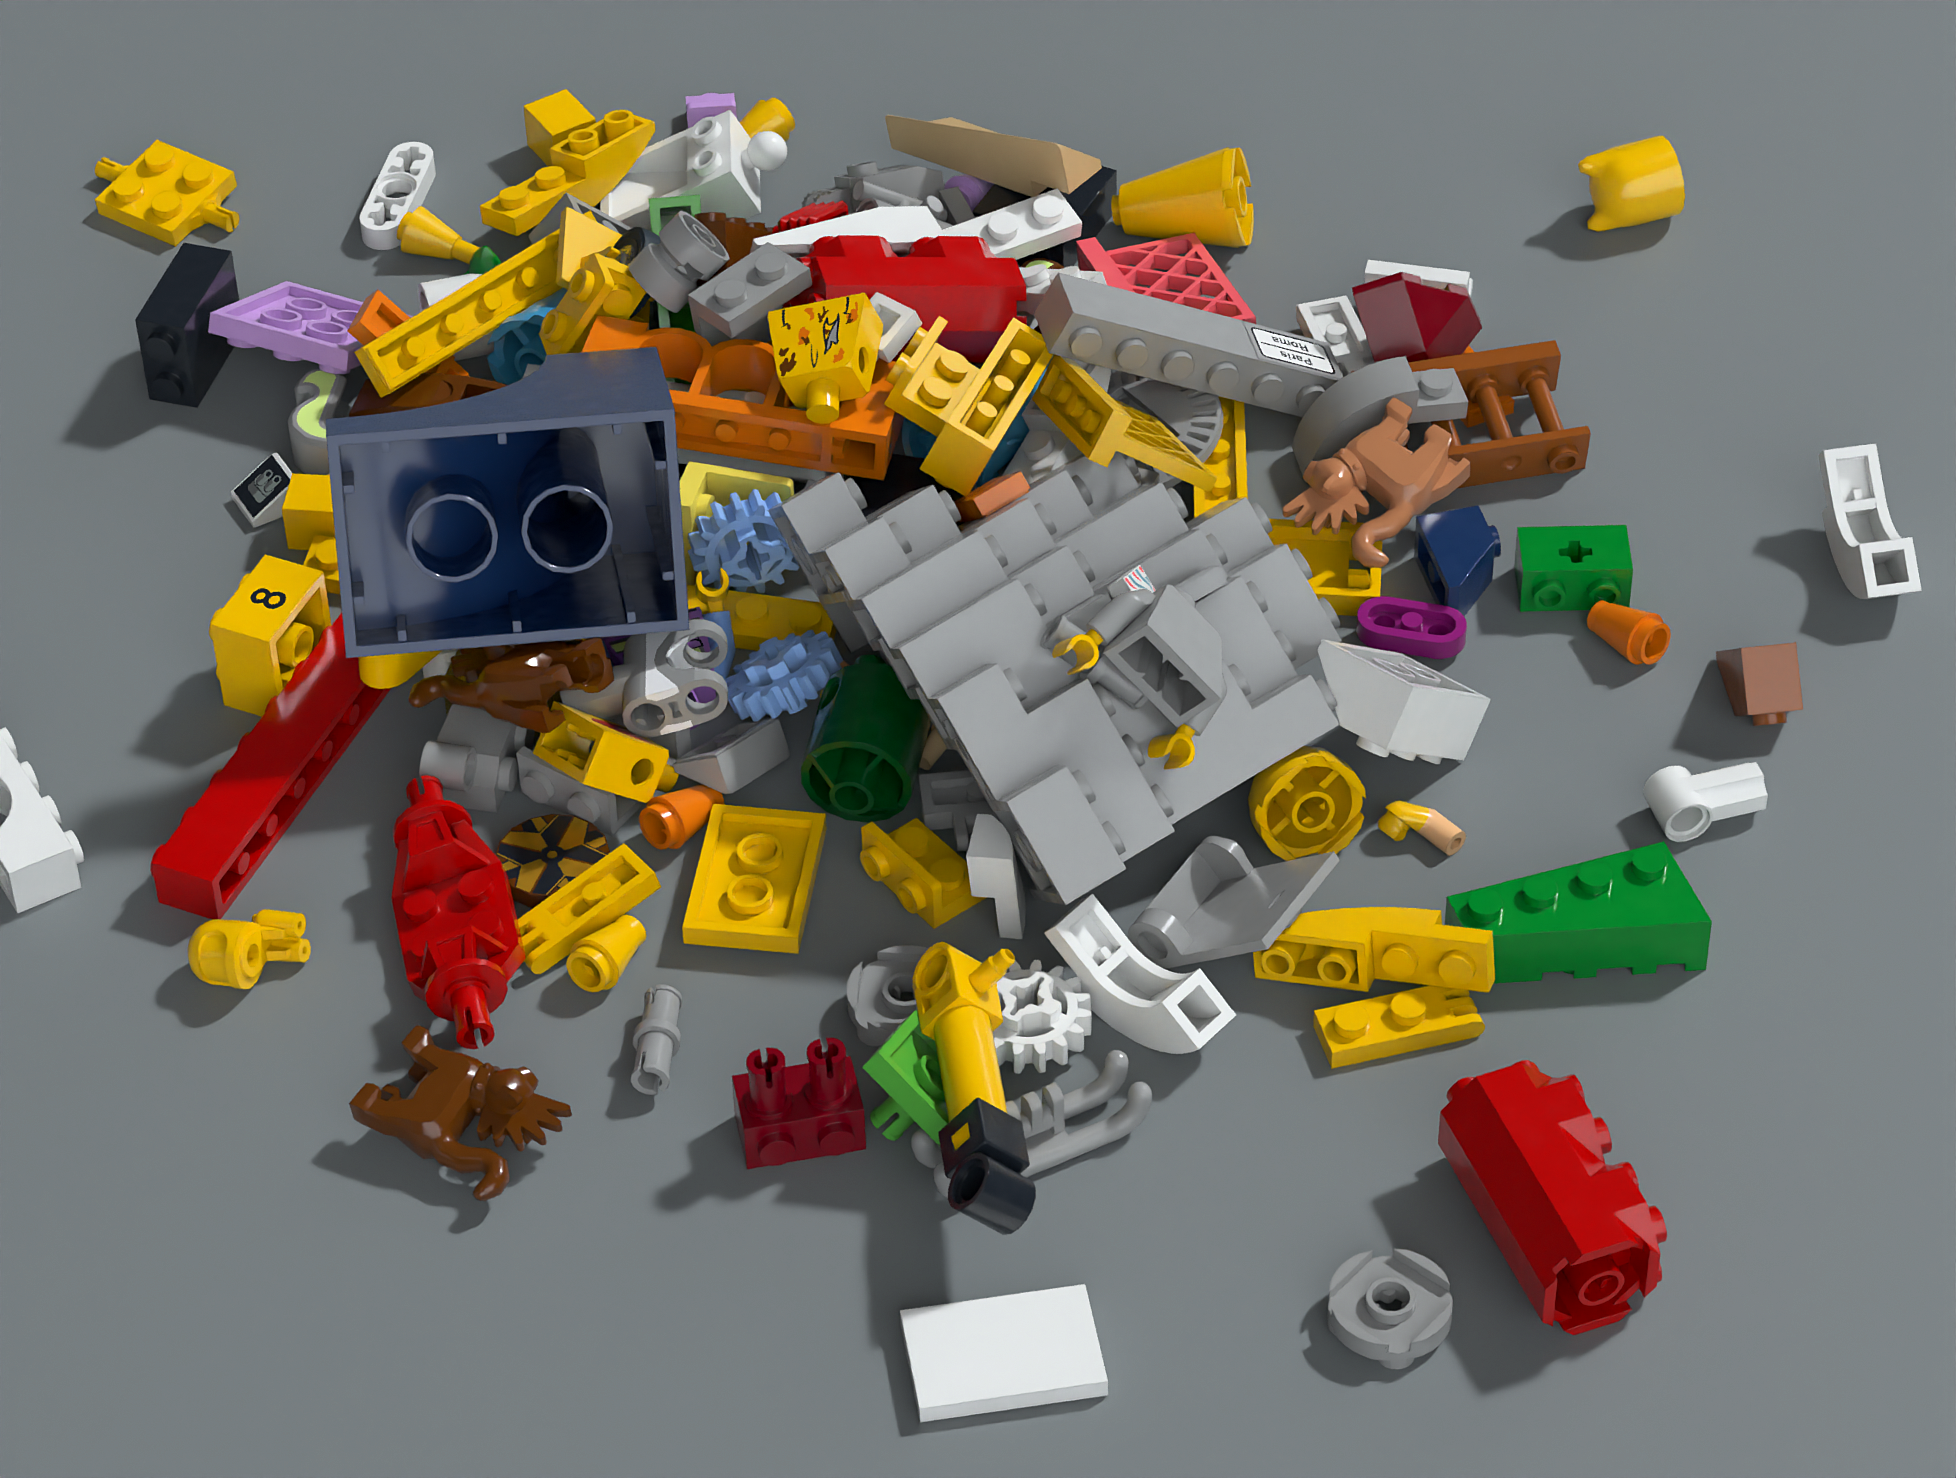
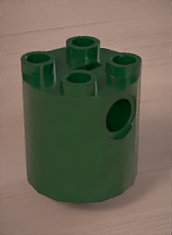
[801,655,931,823]

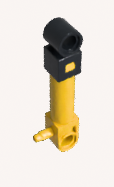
[912,942,1036,1235]

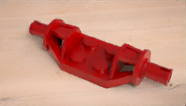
[391,775,526,1049]

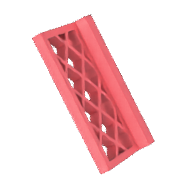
[1076,233,1256,324]

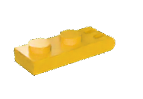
[517,843,661,974]
[1313,985,1485,1069]

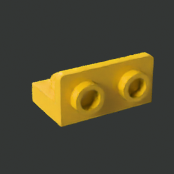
[538,252,647,355]
[884,316,980,437]
[860,818,987,929]

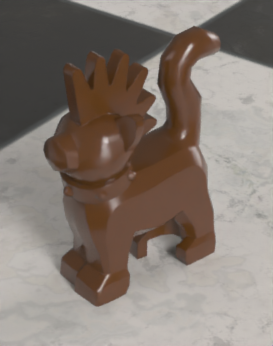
[408,638,614,733]
[349,1025,572,1201]

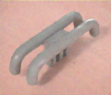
[911,1050,1152,1198]

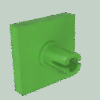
[862,1009,949,1146]

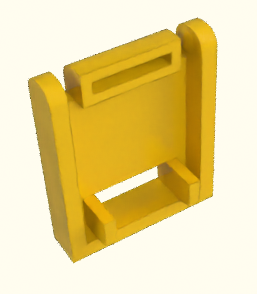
[1268,519,1383,616]

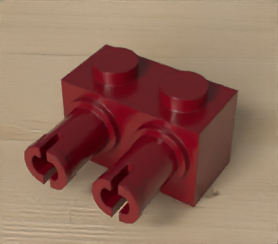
[732,1038,866,1169]

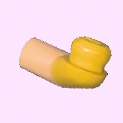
[1377,800,1466,856]

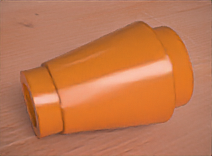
[1587,600,1671,665]
[639,784,725,850]

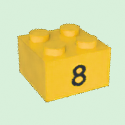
[209,554,332,717]

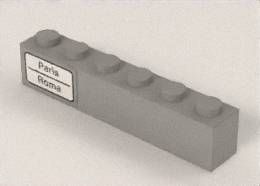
[1034,272,1343,417]

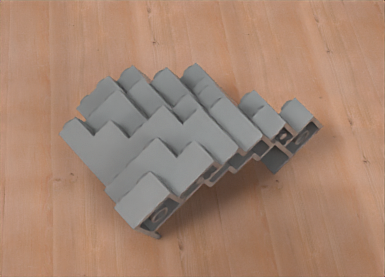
[767,451,1342,905]

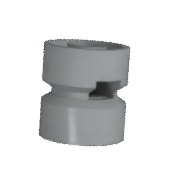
[628,211,730,313]

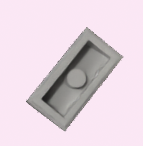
[673,718,790,794]

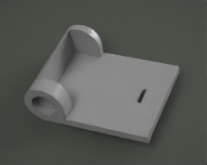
[1128,836,1340,969]

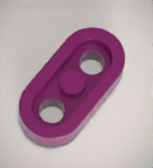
[1356,596,1467,659]

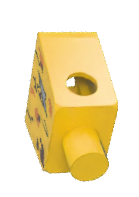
[768,293,883,424]

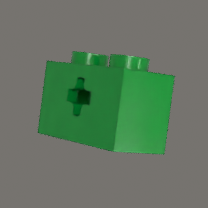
[1514,525,1633,612]

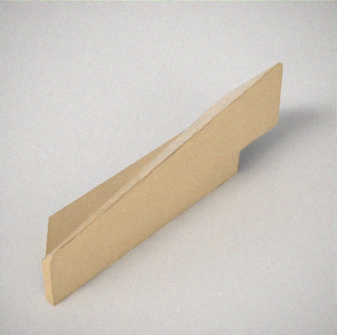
[885,115,1102,197]

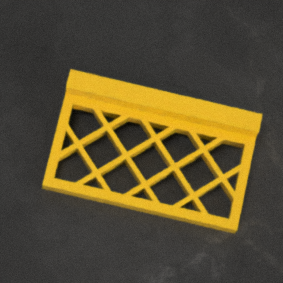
[1032,355,1217,492]

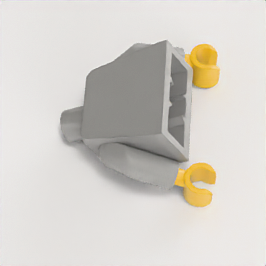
[1052,584,1227,770]

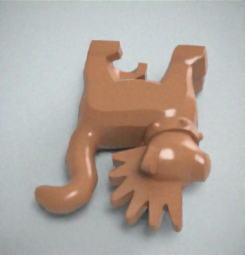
[1283,397,1470,568]

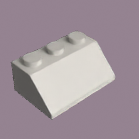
[1318,640,1491,764]

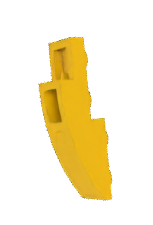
[480,110,656,236]
[1253,907,1495,993]

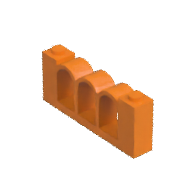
[581,315,905,481]

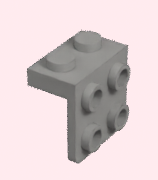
[688,242,813,346]

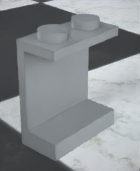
[517,716,691,836]

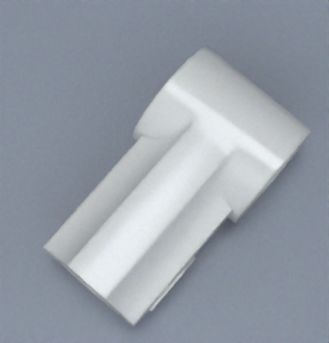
[1643,762,1768,842]

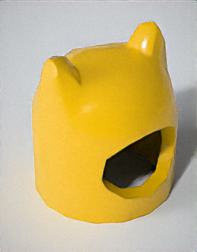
[1578,135,1685,232]

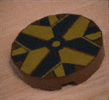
[496,814,610,908]

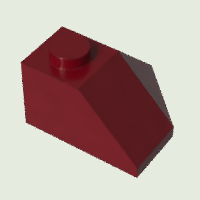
[1352,272,1482,363]

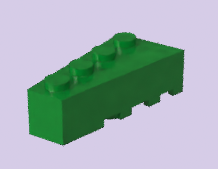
[1445,841,1712,984]

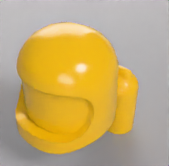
[187,909,311,989]

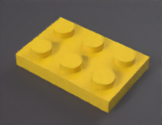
[682,804,827,954]

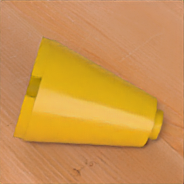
[1111,147,1254,248]

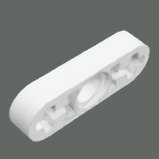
[359,142,436,250]

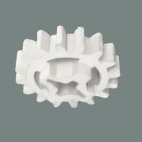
[993,960,1092,1074]

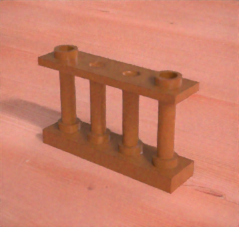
[1351,340,1591,488]

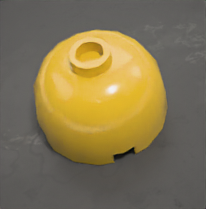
[1248,746,1366,861]

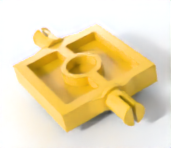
[95,140,239,247]

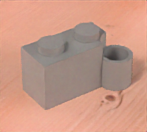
[419,704,535,813]

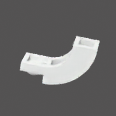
[1818,443,1922,599]
[1044,894,1236,1054]

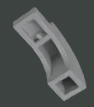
[1292,356,1468,475]

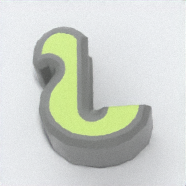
[287,369,351,475]

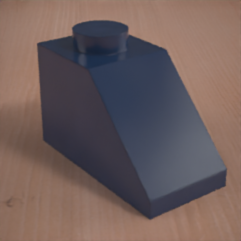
[1414,505,1501,617]

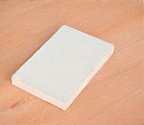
[900,1284,1108,1422]

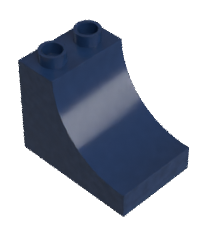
[326,347,690,658]

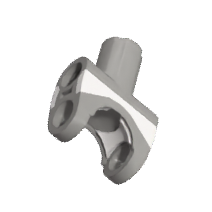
[560,619,728,737]

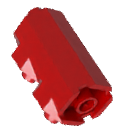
[782,235,1027,364]
[1438,1060,1667,1335]

